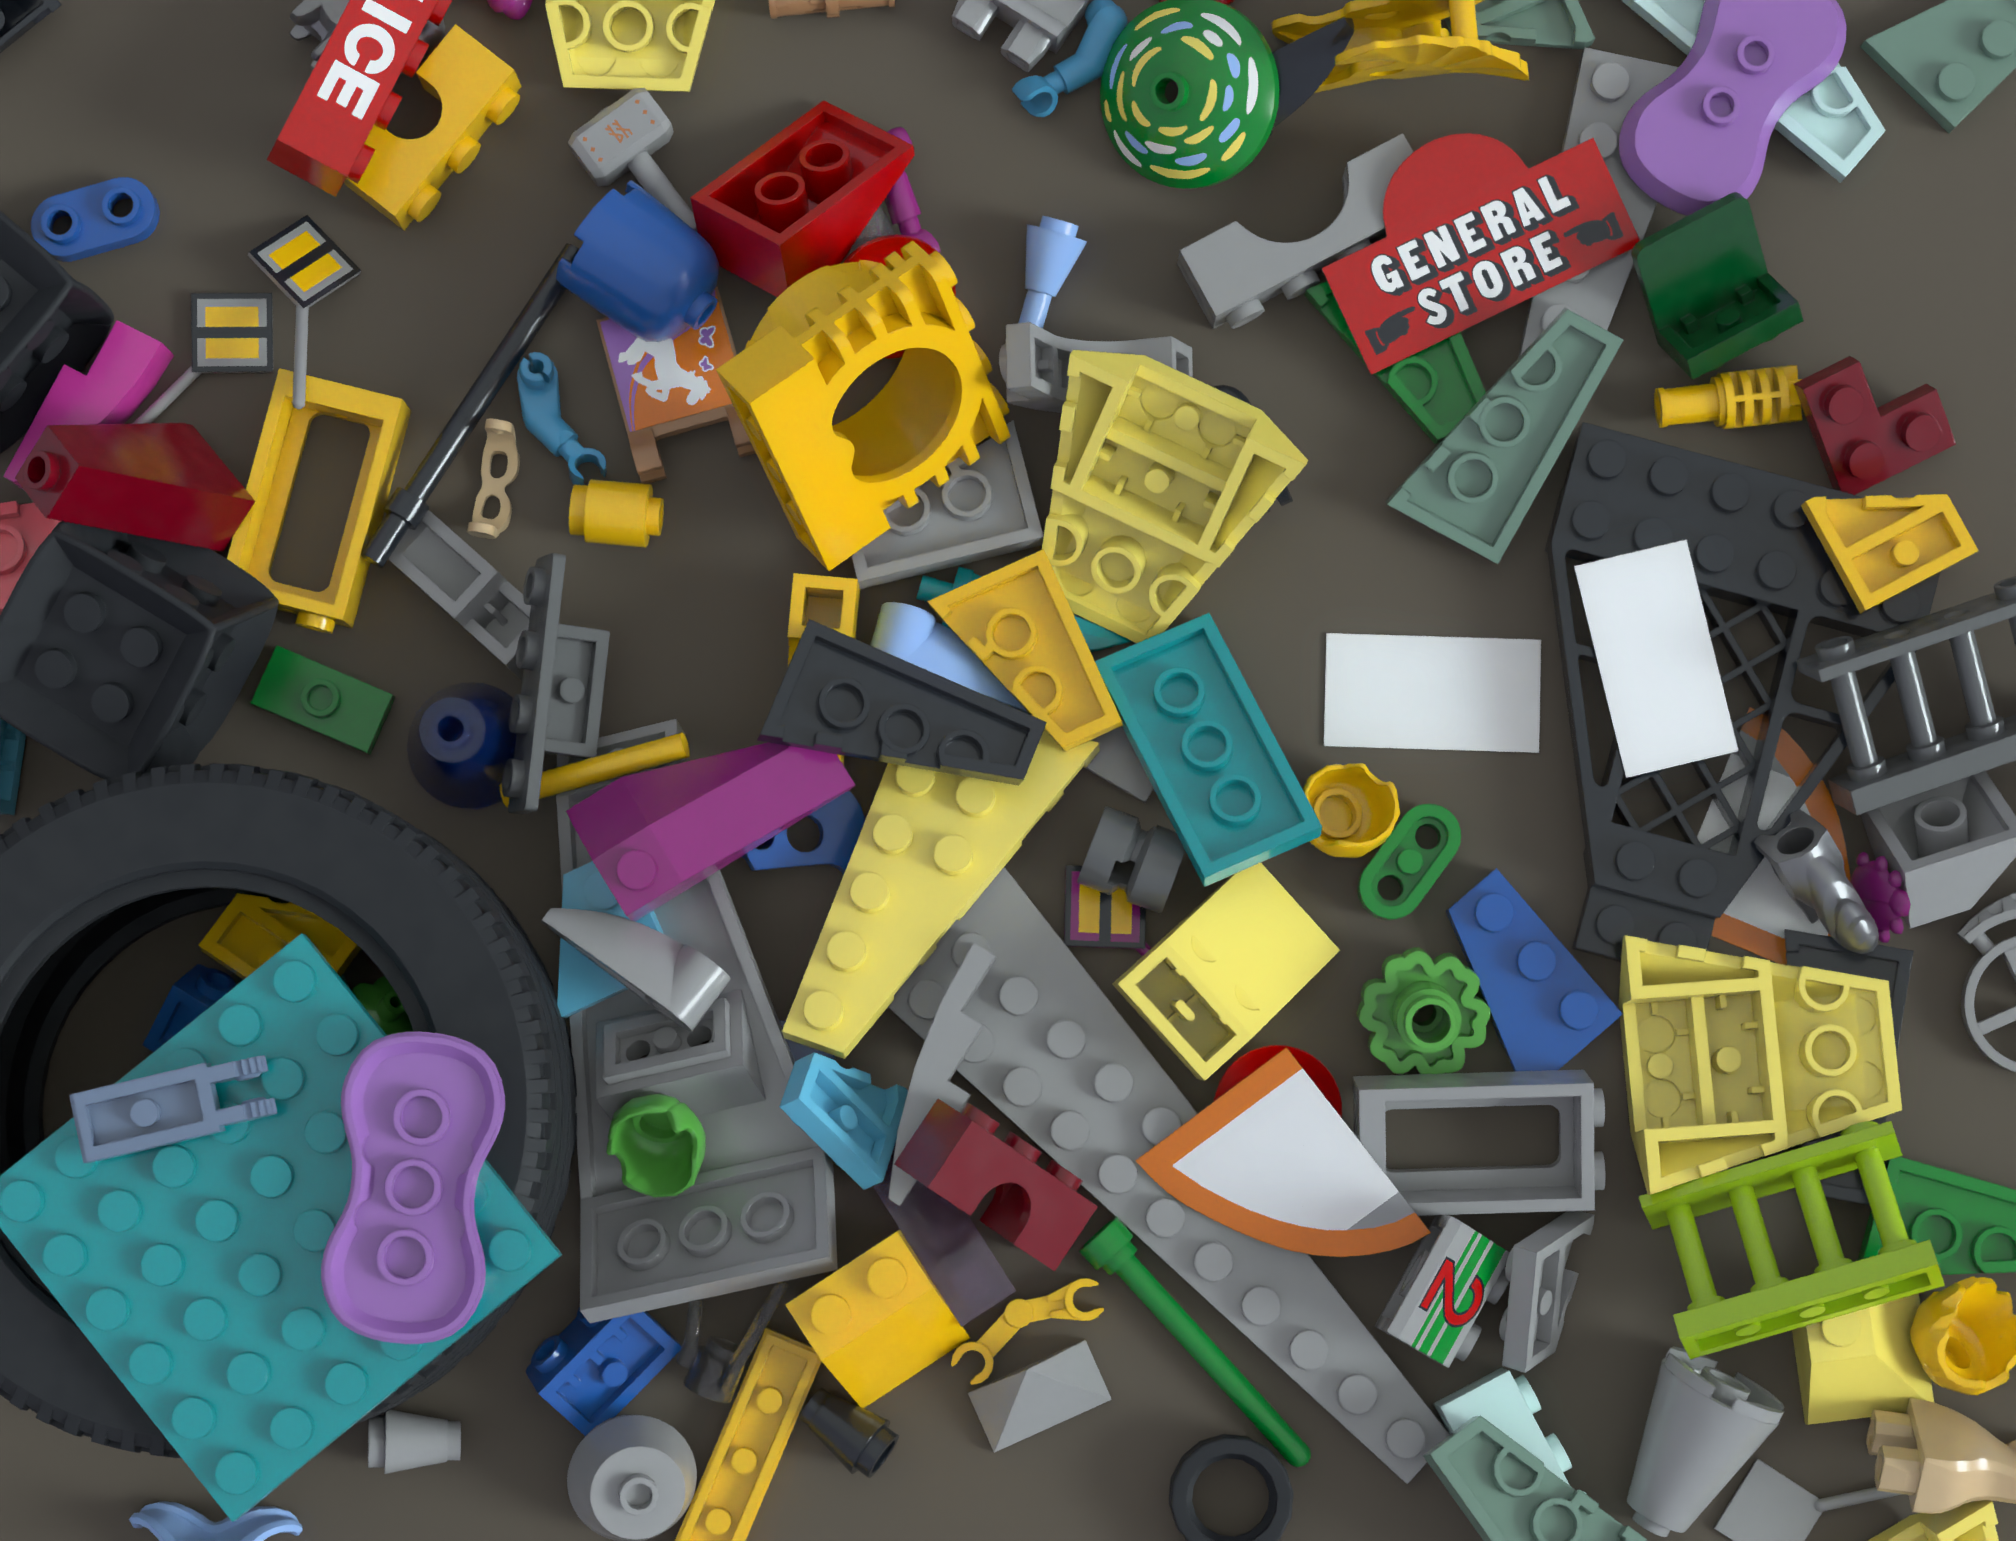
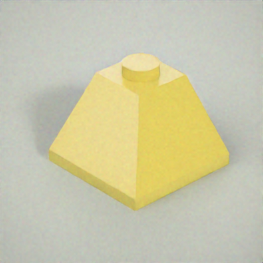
[1792,1293,1934,1425]

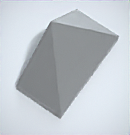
[968,1340,1112,1453]

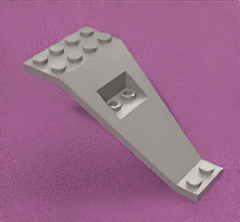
[556,719,838,1323]

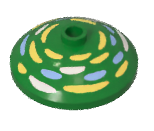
[1100,0,1279,189]

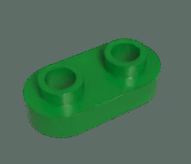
[1357,804,1461,921]

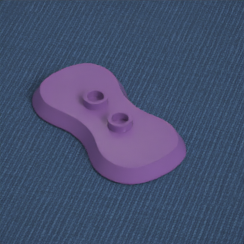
[1619,0,1847,216]
[321,1031,505,1344]

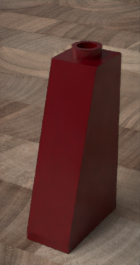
[15,423,255,551]

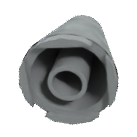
[1627,1346,1785,1537]

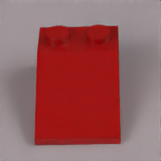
[690,100,915,297]

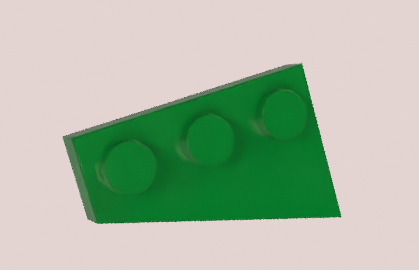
[1304,281,1486,444]
[1857,1157,2016,1275]

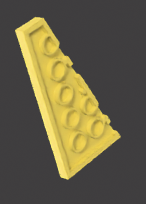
[782,730,1100,1059]

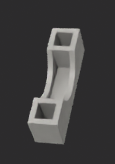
[1177,133,1413,329]

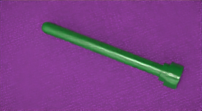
[1079,1216,1311,1467]

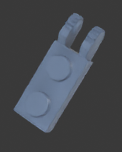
[69,1055,277,1163]

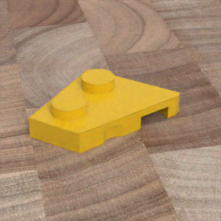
[198,893,361,980]

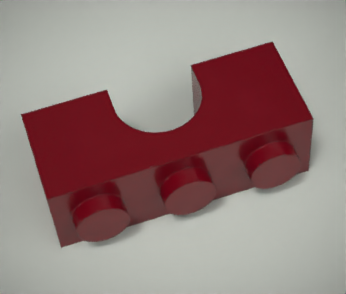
[894,1099,1098,1271]

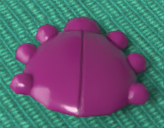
[1850,852,1911,943]

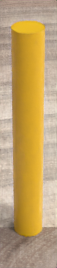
[500,732,690,808]

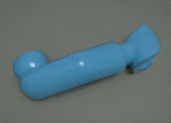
[1012,0,1128,117]
[517,352,607,485]

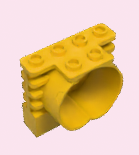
[716,241,1011,571]

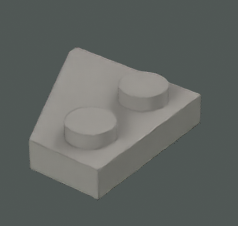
[1499,1211,1595,1373]

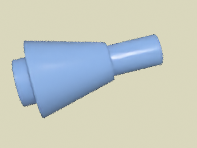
[1018,216,1087,329]

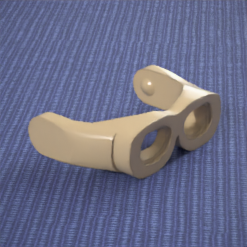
[467,419,520,539]

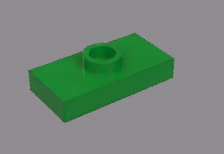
[251,645,396,755]

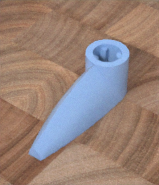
[870,602,1030,715]

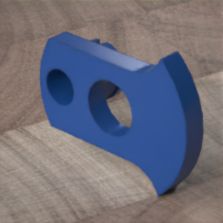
[741,791,865,874]

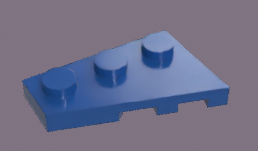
[1446,868,1623,1071]

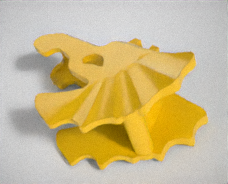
[1271,0,1529,93]

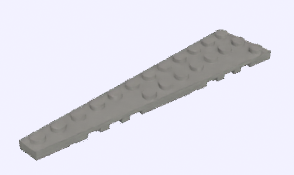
[888,867,1449,1484]

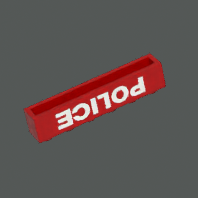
[267,0,452,197]

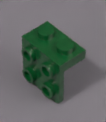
[1631,192,1804,380]

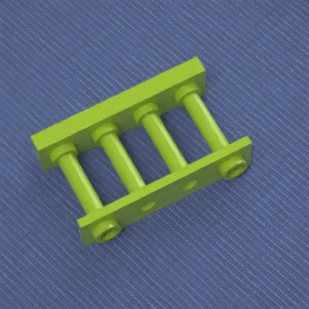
[1639,1121,1945,1359]

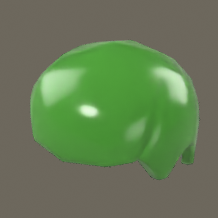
[606,1093,706,1198]

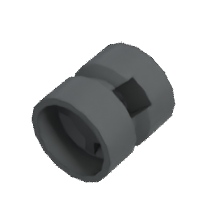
[1077,806,1185,915]

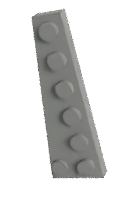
[1518,47,1678,358]

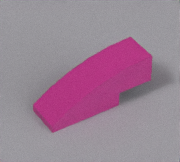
[3,320,174,490]

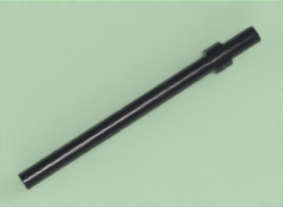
[361,243,579,568]

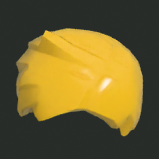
[1910,1276,2016,1395]

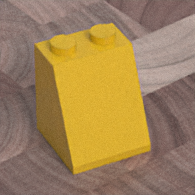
[785,1229,971,1408]

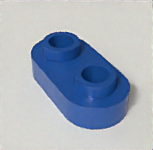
[31,177,160,262]

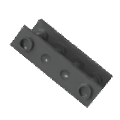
[1796,576,2016,815]

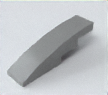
[888,942,997,1206]

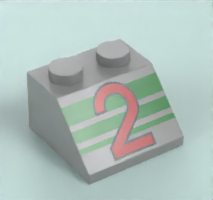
[1374,1215,1510,1368]

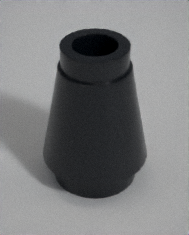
[799,1388,899,1478]

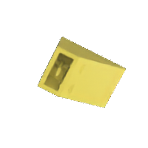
[1112,863,1340,1081]

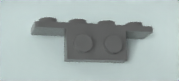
[502,553,610,815]

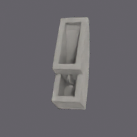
[388,510,531,680]

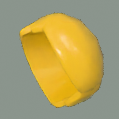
[1302,763,1400,858]

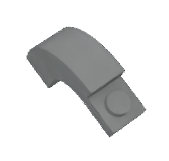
[999,322,1193,413]

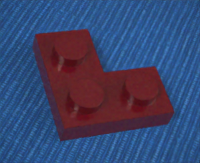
[1794,356,1956,495]

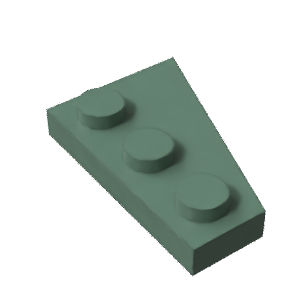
[1860,0,2016,133]
[1423,1415,1647,1541]

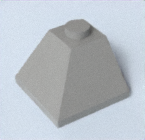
[1860,771,2016,929]

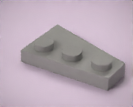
[852,420,1044,589]

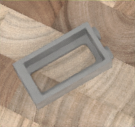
[1353,1069,1606,1216]

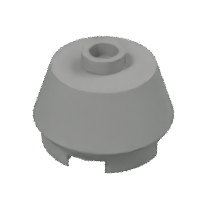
[567,1415,697,1541]

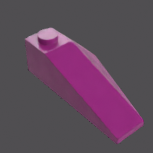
[566,742,856,922]

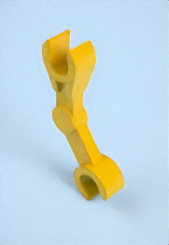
[951,1278,1104,1385]

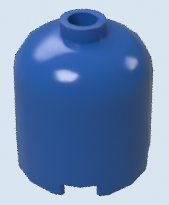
[556,181,719,342]

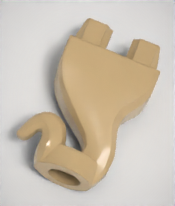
[1866,1398,2016,1514]

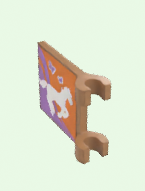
[596,287,756,484]

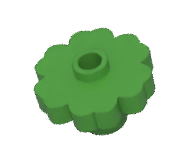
[1357,947,1491,1074]

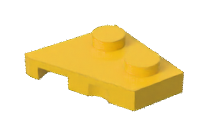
[1801,494,1979,614]

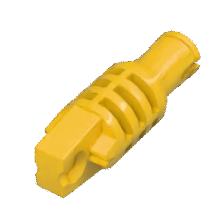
[1654,365,1802,429]

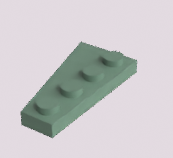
[1385,308,1624,564]

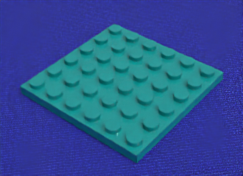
[0,933,563,1522]

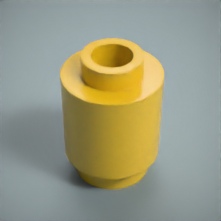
[569,479,664,548]

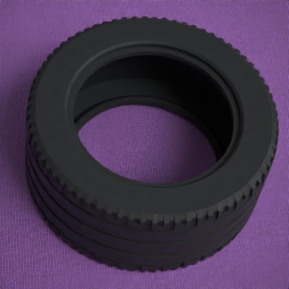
[0,764,577,1458]

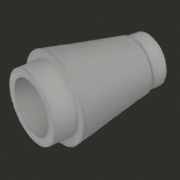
[368,1410,461,1474]

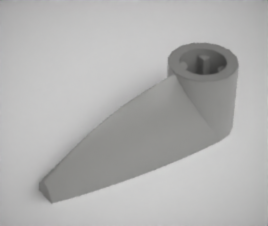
[541,908,731,1032]

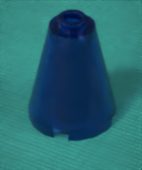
[407,682,517,809]

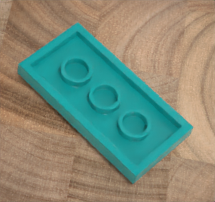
[1095,613,1322,887]

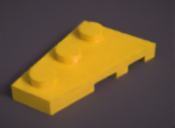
[927,549,1123,751]

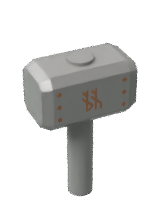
[568,88,697,232]

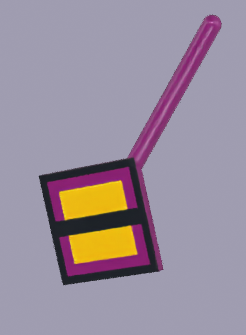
[1064,865,1151,956]

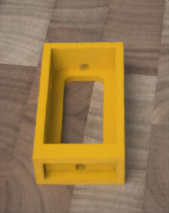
[227,368,411,634]

